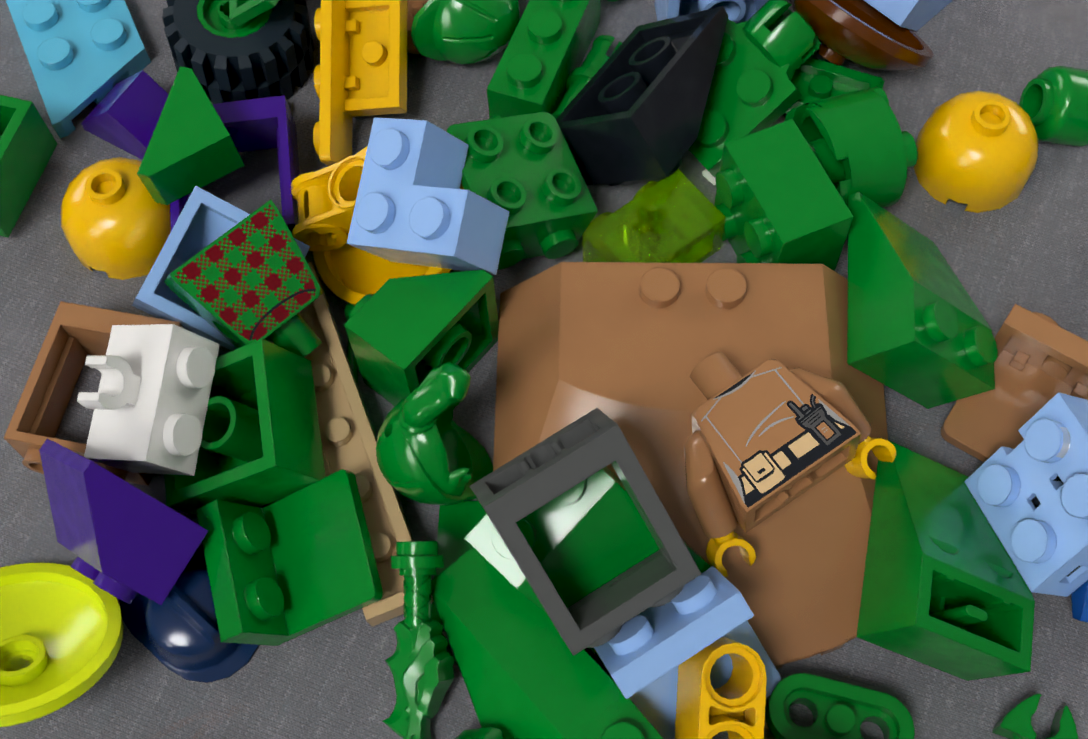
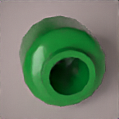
[1019,66,1088,147]

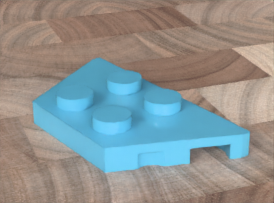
[6,0,151,139]

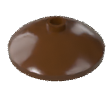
[790,0,933,70]

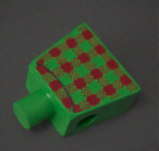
[164,199,323,357]

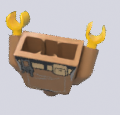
[684,352,896,577]

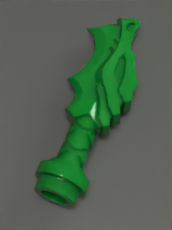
[383,541,455,739]

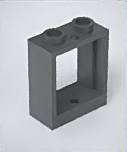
[470,408,701,656]

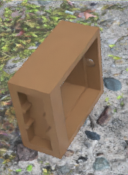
[4,301,183,486]

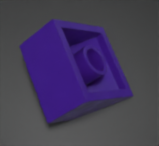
[39,438,208,605]

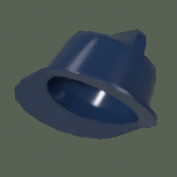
[119,547,259,683]

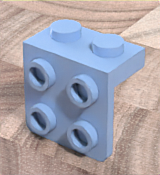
[594,566,781,739]

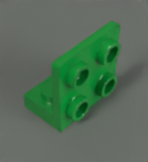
[196,469,383,646]

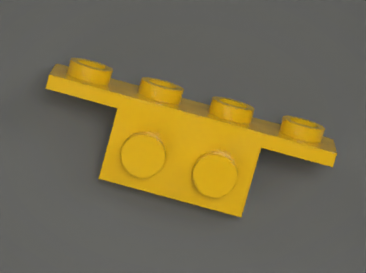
[313,0,408,166]

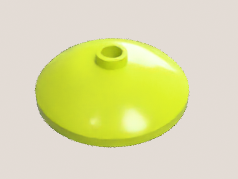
[0,563,124,728]

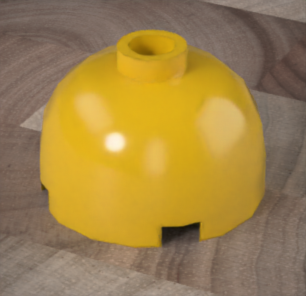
[913,90,1038,213]
[61,157,171,280]

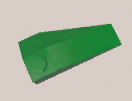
[431,547,663,739]

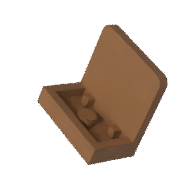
[941,304,1088,462]

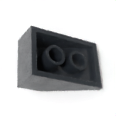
[556,6,728,186]

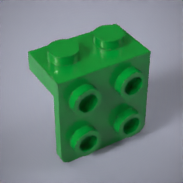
[446,112,598,270]

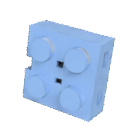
[964,392,1088,597]

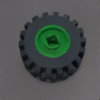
[162,0,314,104]

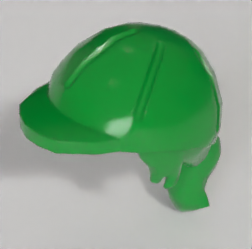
[411,0,521,64]
[376,361,493,506]

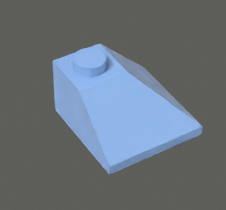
[132,186,310,350]

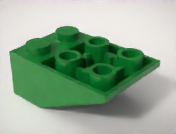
[856,440,1035,681]

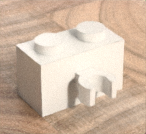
[77,324,220,476]

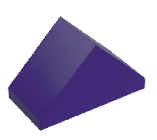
[81,70,169,160]

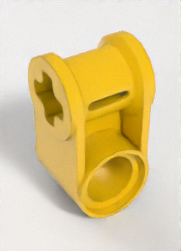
[291,154,365,252]

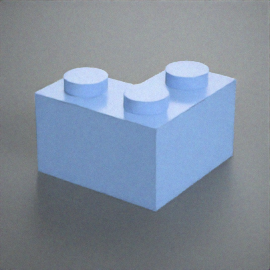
[346,117,509,275]

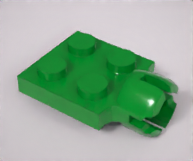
[688,0,821,177]

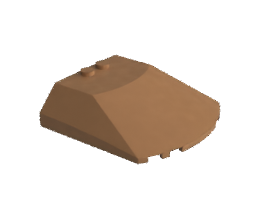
[493,262,888,669]

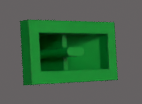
[137,66,244,205]

